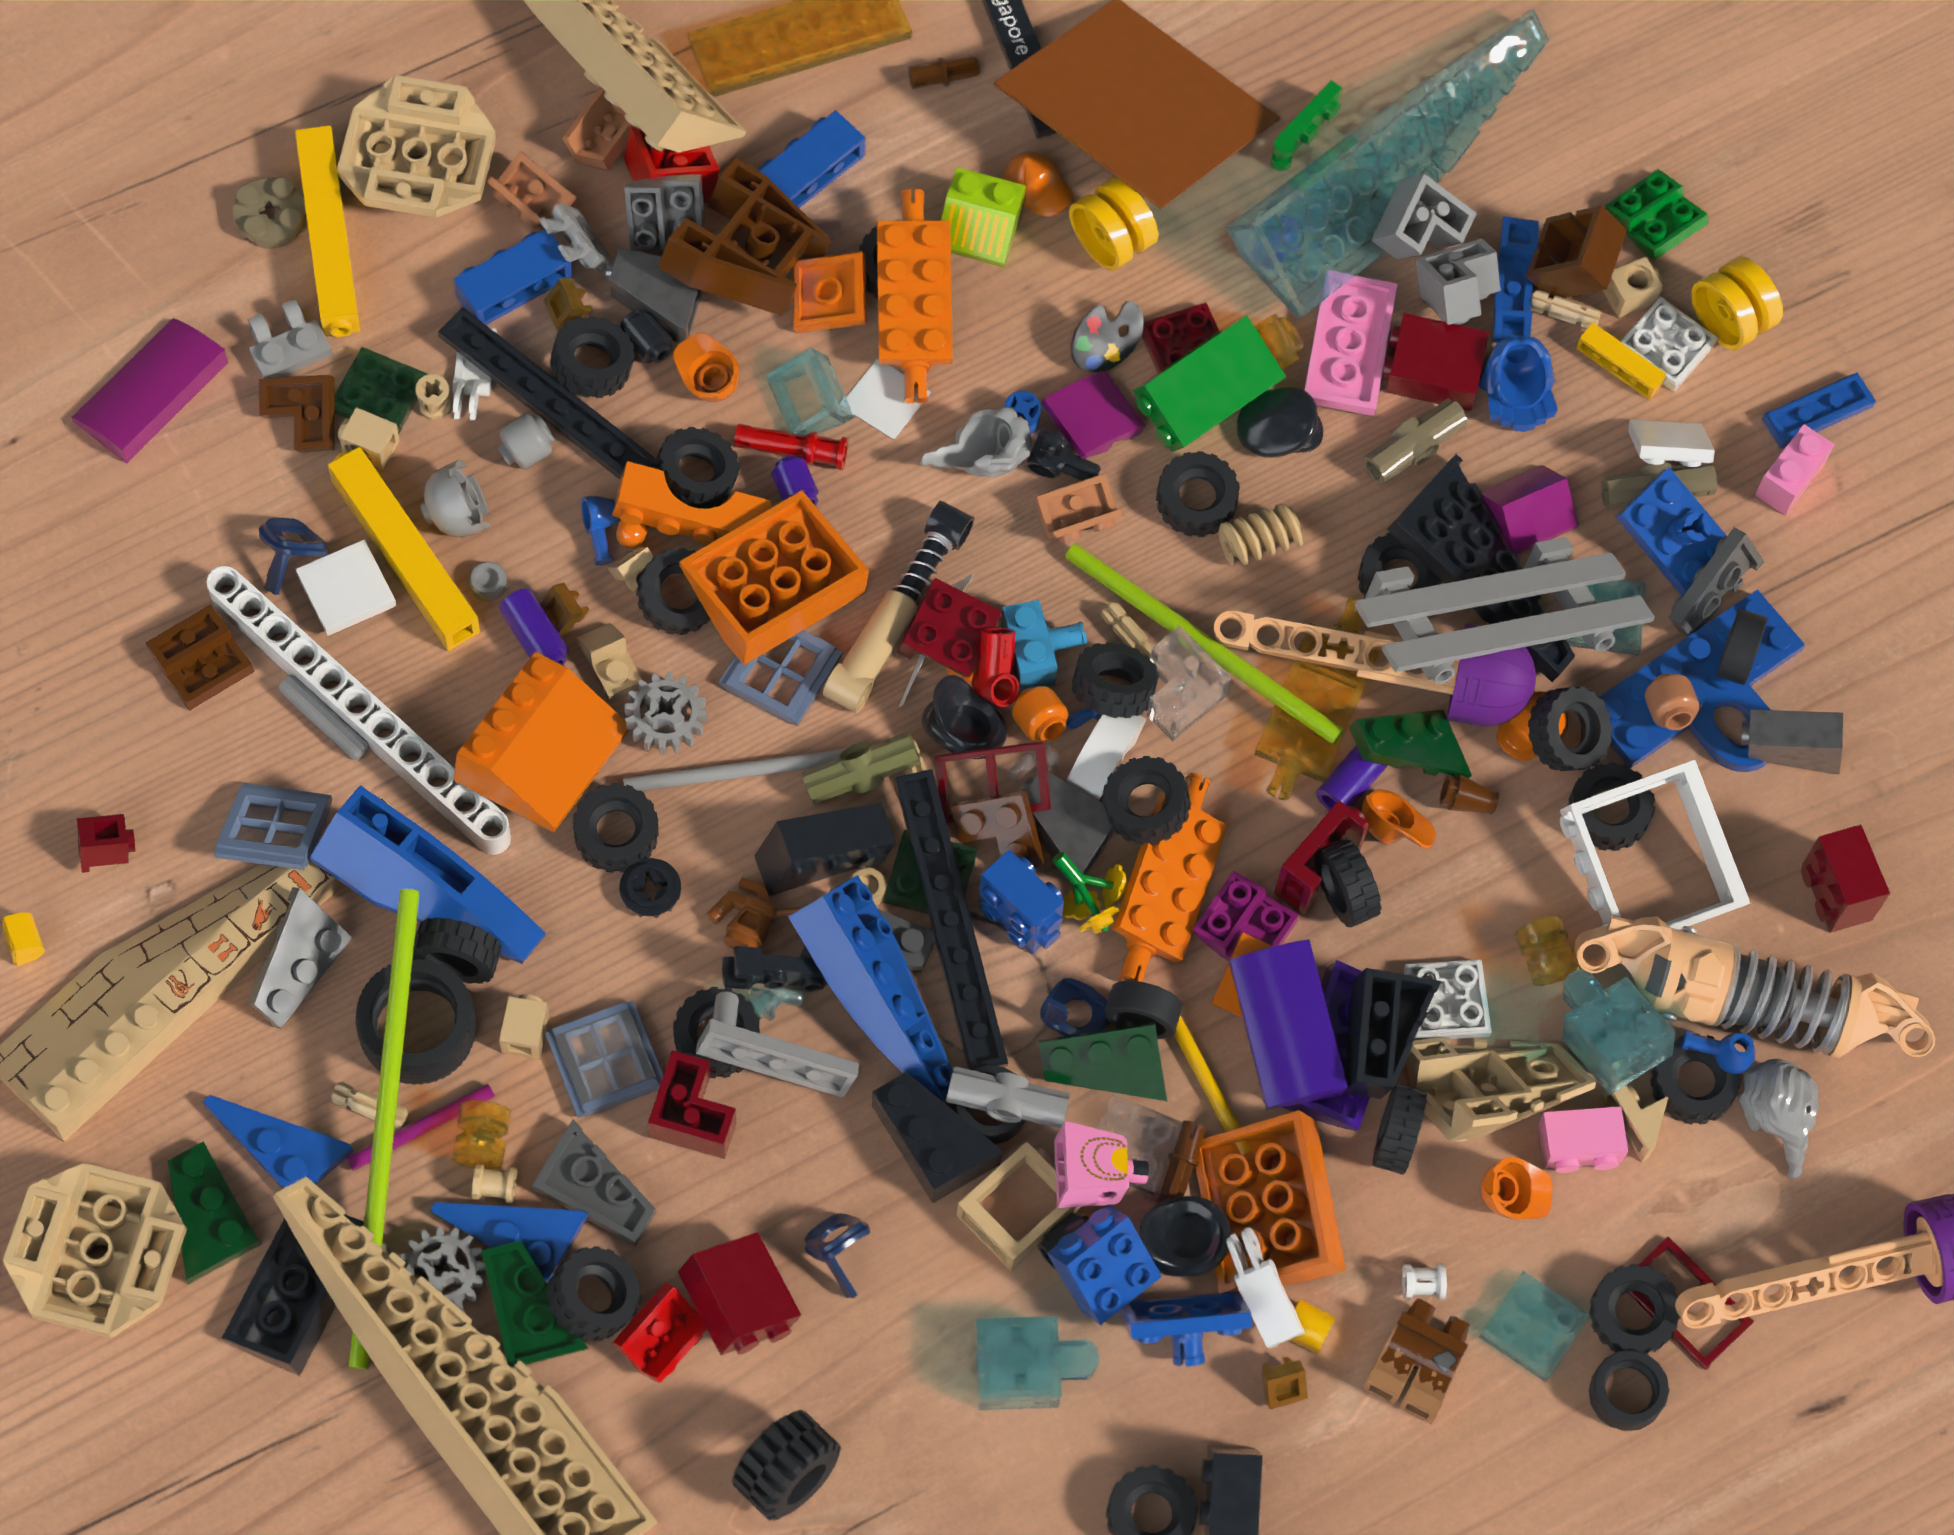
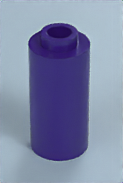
[498,588,569,665]
[1316,745,1388,811]

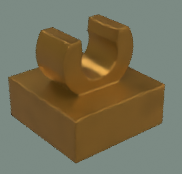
[544,278,592,330]
[540,583,589,636]
[1262,1357,1308,1410]

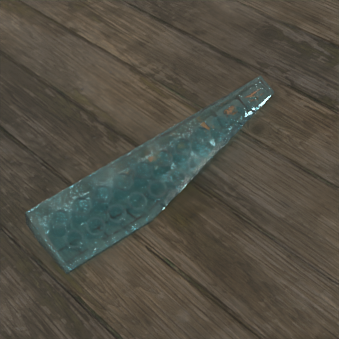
[1226,9,1549,318]

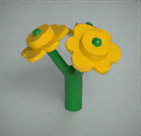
[1052,852,1128,934]

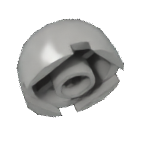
[421,460,490,538]

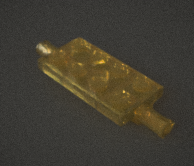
[1254,597,1380,801]

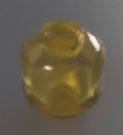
[1254,314,1304,370]

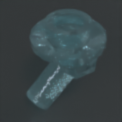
[747,987,803,1021]

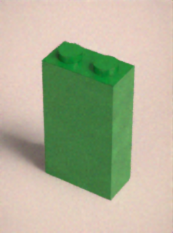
[1132,315,1286,452]

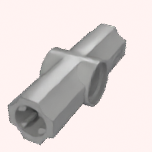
[946,1066,1070,1128]

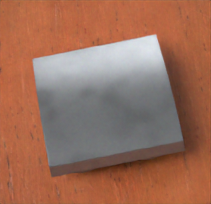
[624,175,705,252]

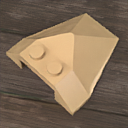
[1405,1038,1596,1142]

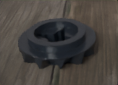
[619,858,681,919]

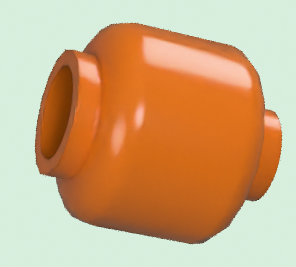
[1012,686,1069,742]

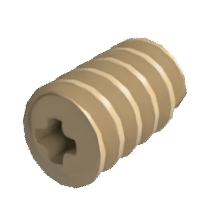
[1219,504,1303,566]

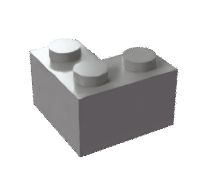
[1371,174,1477,260]
[1415,239,1501,325]

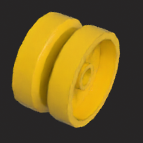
[1069,176,1159,272]
[1691,256,1783,351]

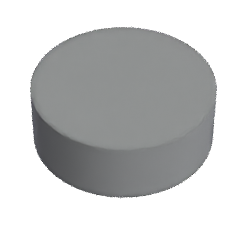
[469,562,507,601]

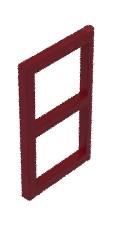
[934,741,1051,823]
[1627,1236,1754,1370]

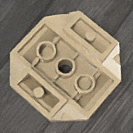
[337,75,496,218]
[2,1163,187,1338]

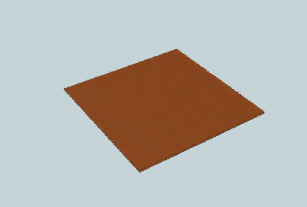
[993,0,1280,210]

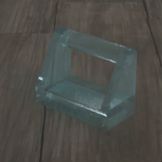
[766,347,854,435]

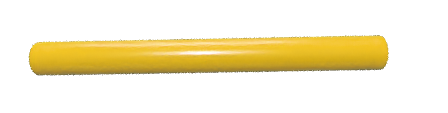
[1174,1016,1252,1156]

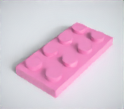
[1304,270,1397,416]

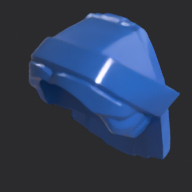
[1478,337,1558,432]

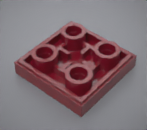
[1141,302,1219,373]

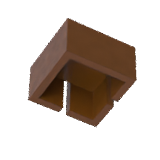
[1526,205,1627,298]

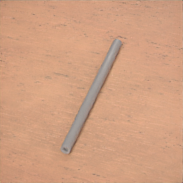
[623,749,845,791]

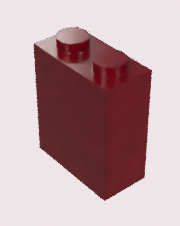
[1382,313,1489,412]
[677,1232,801,1355]

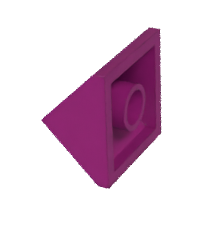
[1481,465,1578,554]

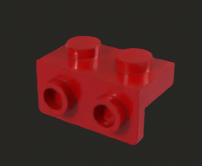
[612,1282,707,1383]

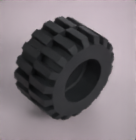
[732,1410,841,1521]

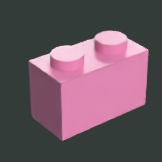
[1755,424,1835,515]
[1537,1107,1628,1173]

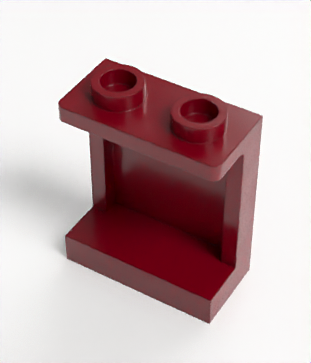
[1274,800,1369,917]

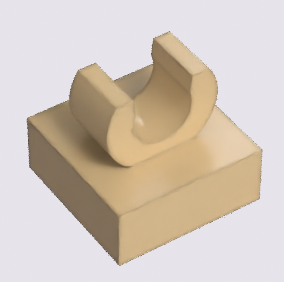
[607,547,654,592]

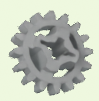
[624,672,707,755]
[400,1226,486,1311]

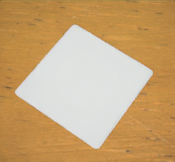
[841,359,931,439]

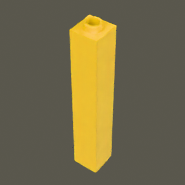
[295,125,361,337]
[328,447,480,651]

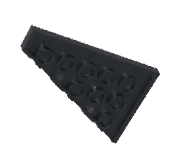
[1387,454,1575,682]

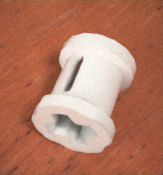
[1402,1263,1447,1300]

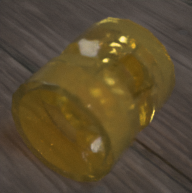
[1515,916,1581,986]
[452,1100,511,1169]

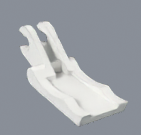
[452,328,496,420]
[1226,1227,1306,1349]

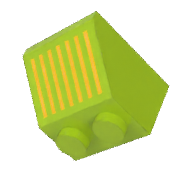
[941,167,1026,267]

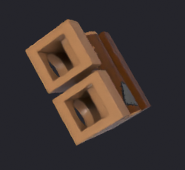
[1362,1298,1470,1424]

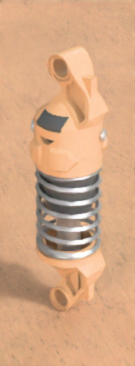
[1575,915,1935,1059]

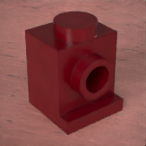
[77,814,136,873]

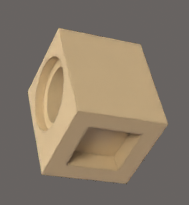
[1602,257,1663,318]
[338,408,400,471]
[499,994,550,1059]

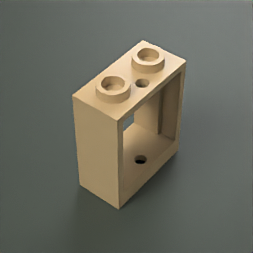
[956,1141,1080,1271]

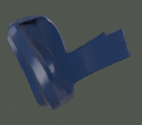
[259,518,328,595]
[1040,978,1109,1036]
[805,1213,871,1298]

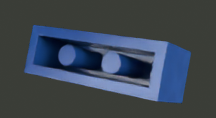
[758,110,865,208]
[454,229,572,325]

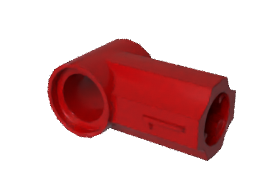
[971,627,1020,707]

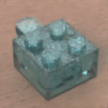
[1562,970,1676,1095]
[974,1316,1099,1410]

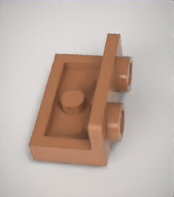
[563,87,633,170]
[487,151,577,229]
[1034,473,1124,544]

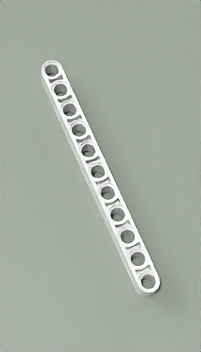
[206,566,511,855]

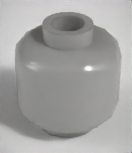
[497,413,555,469]

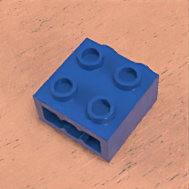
[978,849,1064,954]
[1047,1205,1162,1325]

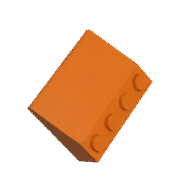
[679,490,869,665]
[454,651,630,833]
[1196,1110,1346,1293]

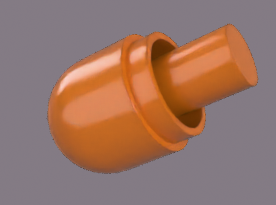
[616,520,650,549]

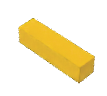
[1576,323,1666,400]

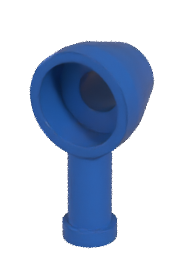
[581,496,618,566]
[1681,1030,1756,1074]

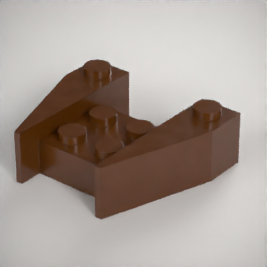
[658,157,832,316]

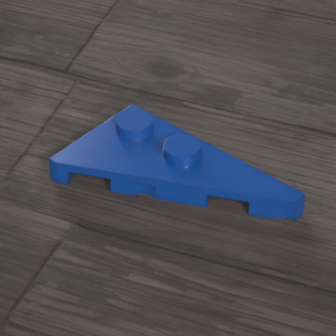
[203,1095,354,1189]
[430,1202,589,1281]

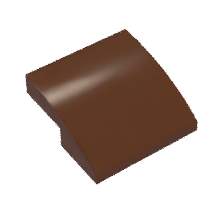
[145,604,255,711]

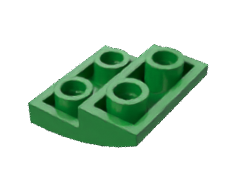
[1605,169,1708,261]

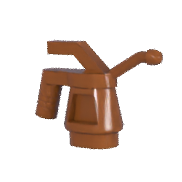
[706,877,802,949]

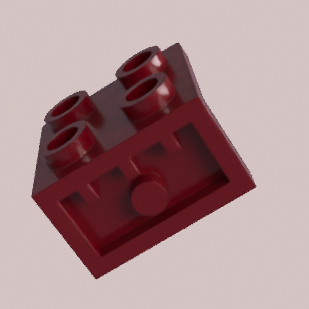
[897,578,1001,678]

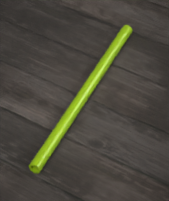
[1065,543,1345,745]

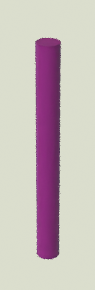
[346,1083,495,1171]

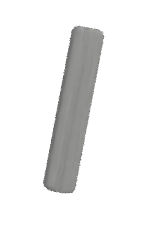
[278,675,369,760]

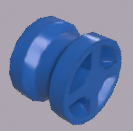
[1004,391,1041,434]

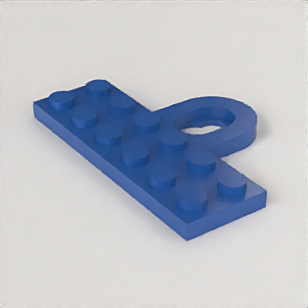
[1598,589,1805,772]

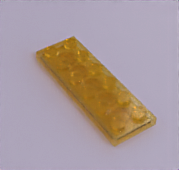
[688,0,912,97]

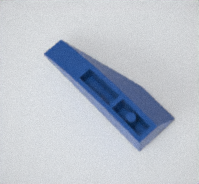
[310,785,546,964]
[788,875,953,1101]

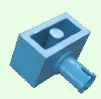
[1001,600,1087,693]

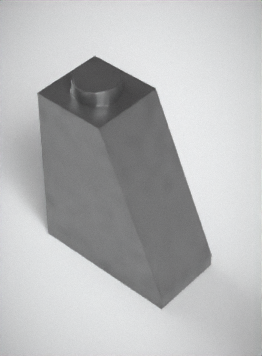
[605,248,702,344]
[1741,709,1843,774]
[1020,772,1115,875]

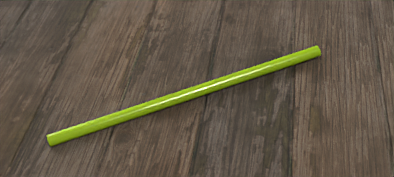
[348,889,420,1369]

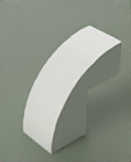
[1066,714,1146,801]

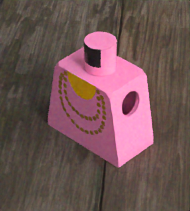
[1054,1122,1149,1208]

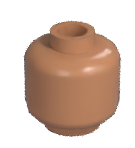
[1644,673,1700,730]

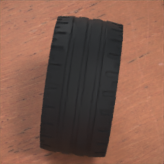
[355,959,476,1085]

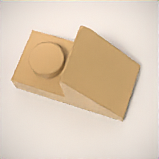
[577,623,642,702]
[1601,1077,1668,1162]

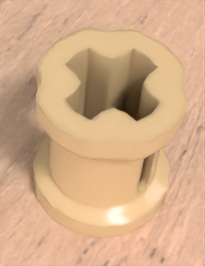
[415,374,451,420]
[472,1164,517,1203]

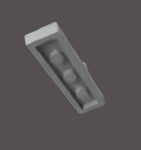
[696,992,859,1098]

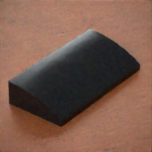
[222,1214,364,1376]

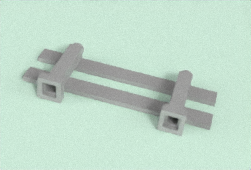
[1354,537,1655,684]

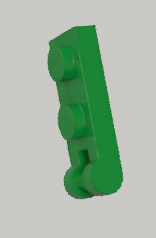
[1270,80,1342,172]

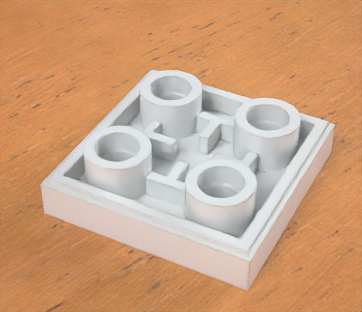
[1620,296,1718,392]
[1628,419,1715,467]
[295,539,397,636]
[1404,959,1492,1040]

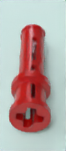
[734,424,849,470]

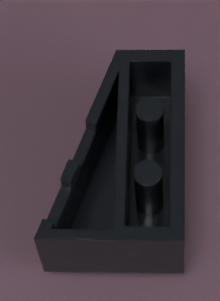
[754,802,896,896]
[1344,968,1441,1099]
[872,1072,1002,1203]
[1199,1446,1263,1535]

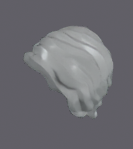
[920,407,1031,477]
[1739,1059,1819,1179]

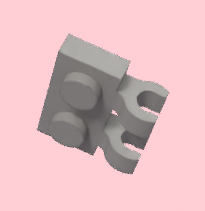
[539,203,613,273]
[248,299,333,379]

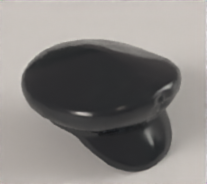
[1237,388,1324,458]
[921,675,1007,760]
[1140,1196,1231,1277]

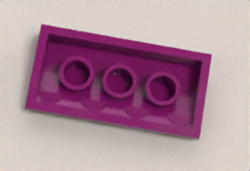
[71,318,228,464]

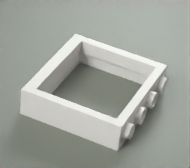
[1560,760,1751,930]

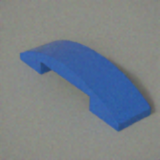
[1492,216,1539,343]

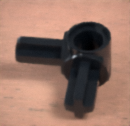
[1026,430,1100,481]

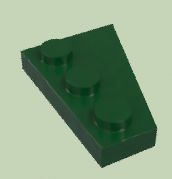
[1349,710,1472,778]
[1039,1022,1167,1101]
[168,1141,260,1285]
[481,1240,589,1368]

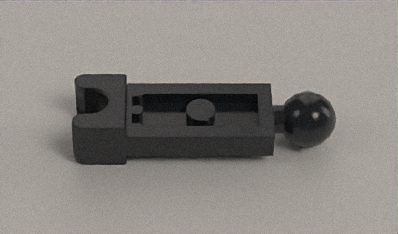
[722,946,828,992]

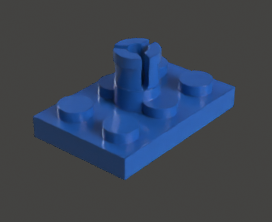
[1615,467,1727,596]
[1121,1291,1252,1367]

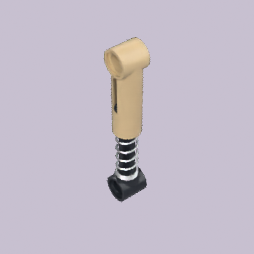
[823,500,975,713]

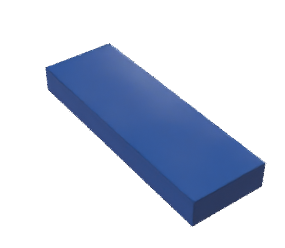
[1762,372,1876,449]

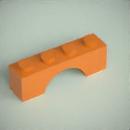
[612,461,772,545]

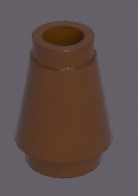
[1440,774,1499,814]

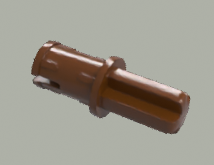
[908,57,980,90]
[1161,1120,1207,1199]

